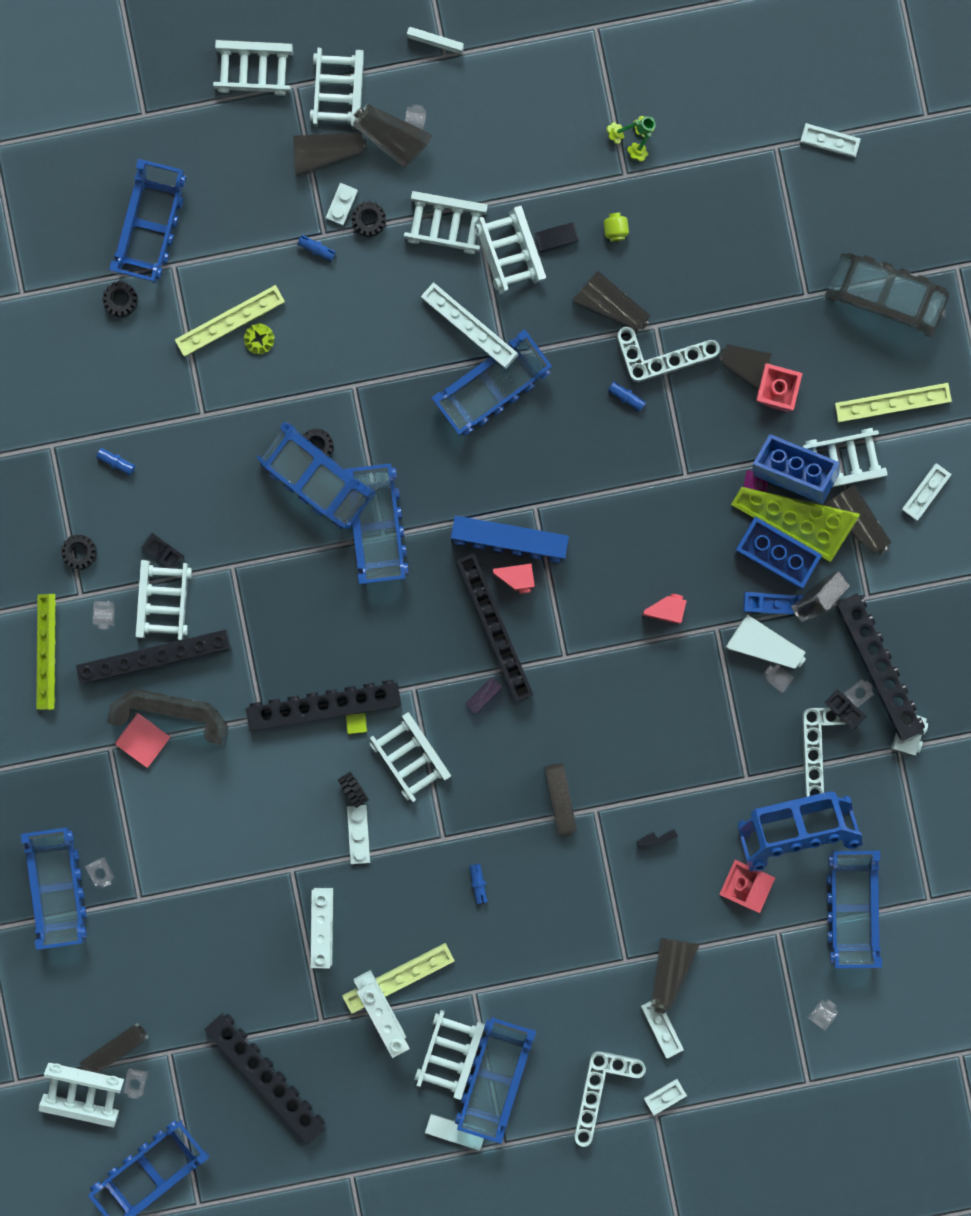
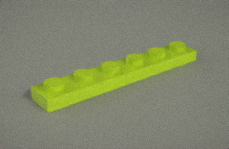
[36,594,56,709]

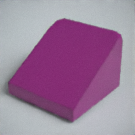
[743,471,768,492]

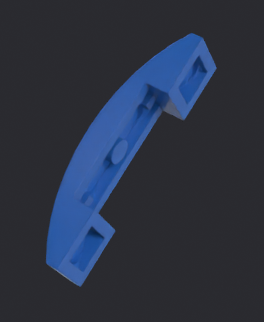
[743,592,817,615]

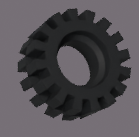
[352,201,386,237]
[102,281,138,317]
[299,428,334,462]
[61,534,97,569]
[337,771,369,808]

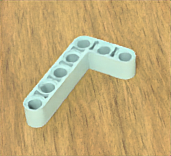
[617,327,720,382]
[802,708,846,797]
[575,1051,646,1147]

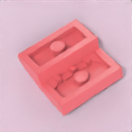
[115,713,170,768]

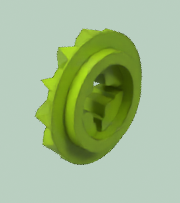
[244,323,274,354]

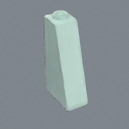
[725,615,806,669]

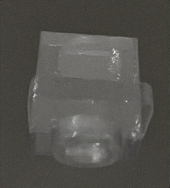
[764,664,794,693]

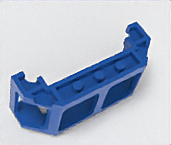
[109,159,187,284]
[738,791,863,872]
[88,1120,210,1216]

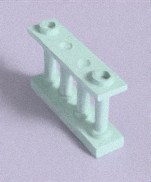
[213,40,293,96]
[310,48,364,130]
[404,191,488,254]
[474,206,546,295]
[802,428,887,487]
[136,560,192,640]
[369,712,451,802]
[311,888,333,968]
[354,970,410,1058]
[414,1010,485,1100]
[39,1063,124,1127]

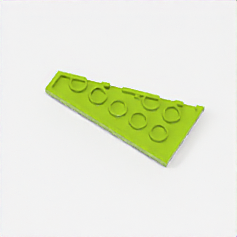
[731,487,860,562]

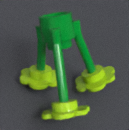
[606,116,655,162]

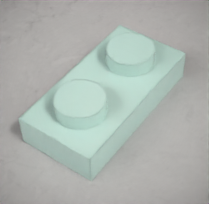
[326,183,358,226]
[644,1079,687,1115]

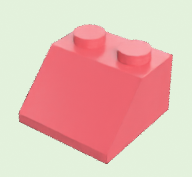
[756,363,803,412]
[493,564,535,594]
[642,594,686,624]
[719,860,775,913]

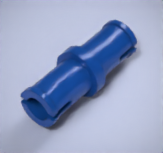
[297,234,336,262]
[607,381,646,412]
[96,448,136,476]
[469,864,488,904]

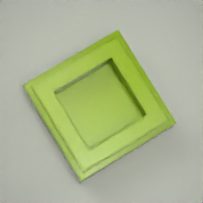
[346,713,367,734]

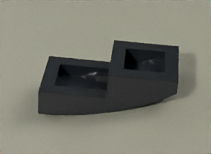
[535,222,579,252]
[141,533,185,569]
[824,689,867,731]
[637,829,678,845]

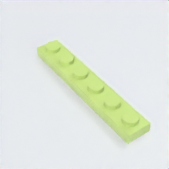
[175,285,285,357]
[835,383,952,422]
[342,943,454,1014]

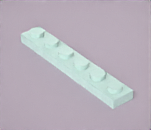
[421,282,518,369]

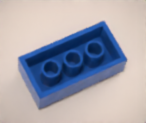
[753,434,840,504]
[735,517,822,589]

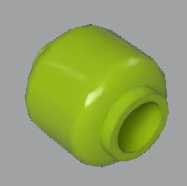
[603,213,629,242]

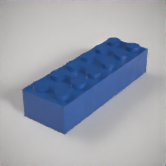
[451,516,569,563]

